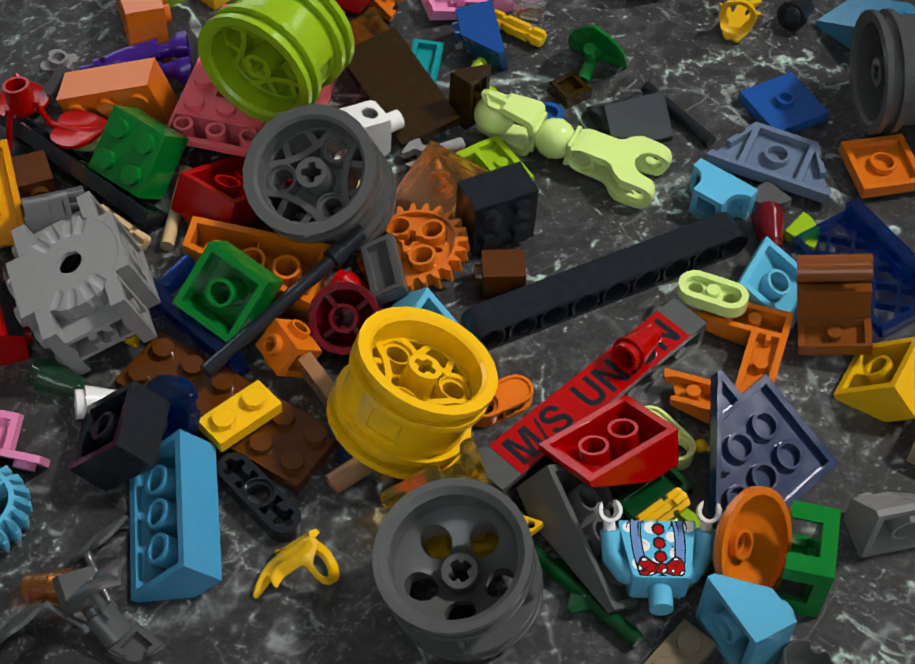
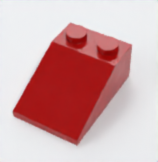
[171,155,292,228]
[538,394,679,488]

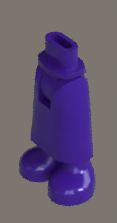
[79,30,194,88]

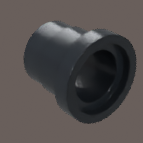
[777,0,814,31]

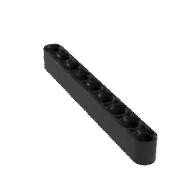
[460,211,748,351]

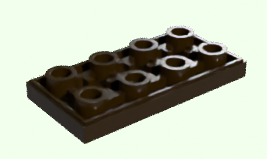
[345,27,460,151]

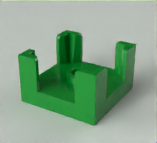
[775,500,841,618]

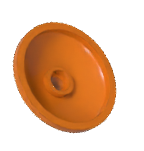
[713,486,792,591]

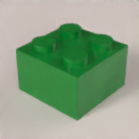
[88,105,189,200]
[172,241,284,342]

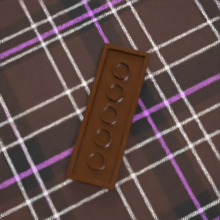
[114,332,338,495]

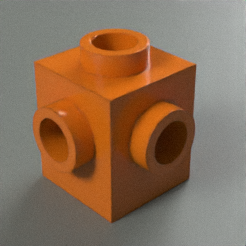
[255,318,323,378]

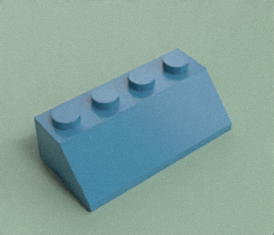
[129,429,222,603]

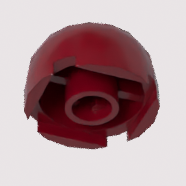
[308,282,381,355]

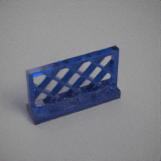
[790,197,915,338]

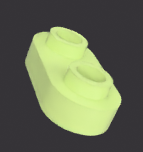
[677,270,749,318]

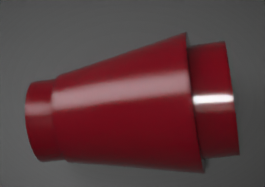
[751,201,785,250]

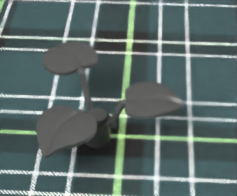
[0,515,132,648]

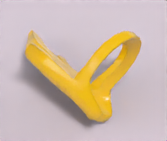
[719,0,762,43]
[253,529,340,599]

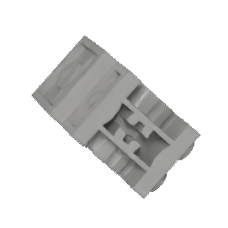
[6,191,161,377]

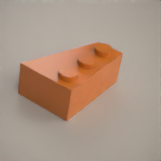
[56,57,178,125]

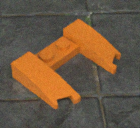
[663,302,794,424]

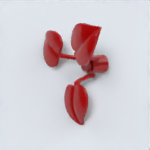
[0,73,107,155]

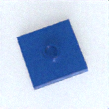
[738,72,829,133]

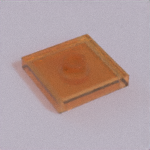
[397,140,487,219]

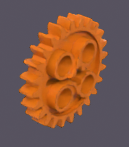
[356,203,470,292]

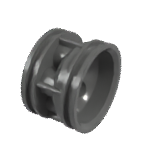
[372,478,544,662]

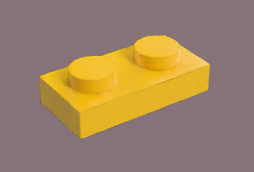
[197,379,283,453]

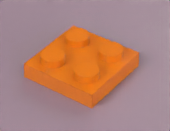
[838,134,915,199]

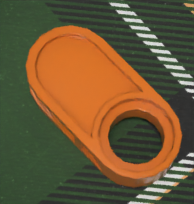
[473,374,534,428]

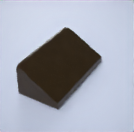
[449,64,491,130]

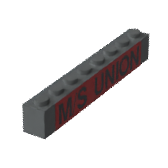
[468,298,707,501]

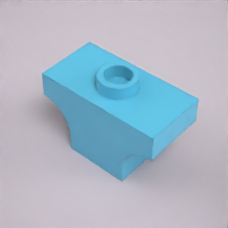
[688,158,758,220]

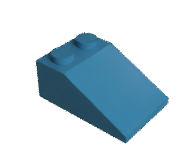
[815,0,915,49]

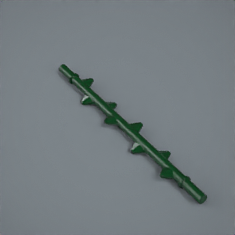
[433,466,644,648]

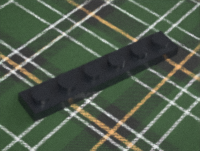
[0,113,168,229]

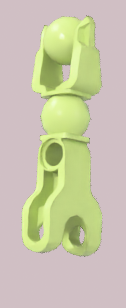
[474,89,672,209]

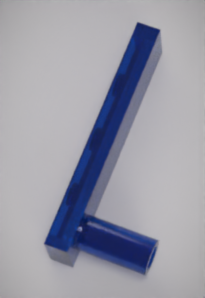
[153,253,250,377]

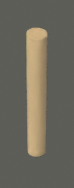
[160,165,192,251]

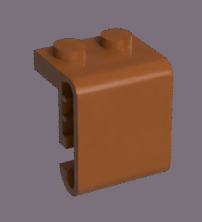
[797,253,873,355]

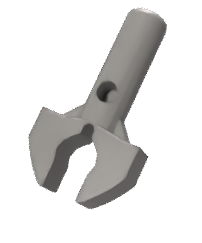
[402,137,465,175]

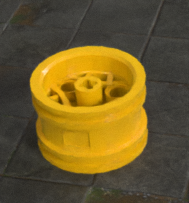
[326,306,498,481]

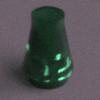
[27,356,88,398]

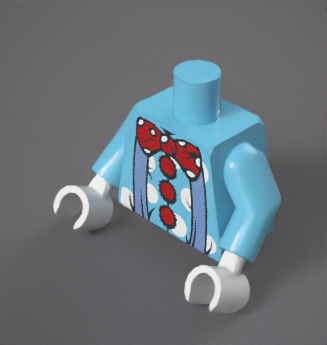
[594,500,722,616]

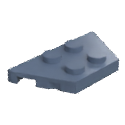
[706,122,831,205]

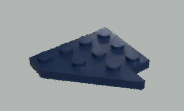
[709,369,838,530]

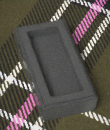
[359,233,409,306]

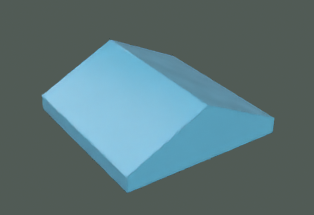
[738,236,797,329]

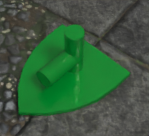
[568,24,628,83]

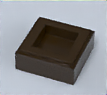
[547,71,592,109]

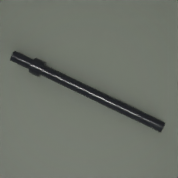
[200,228,366,378]

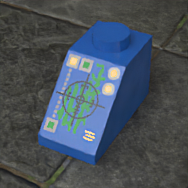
[452,0,508,70]

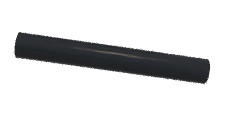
[641,81,716,148]

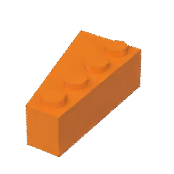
[115,0,172,63]
[182,216,332,324]

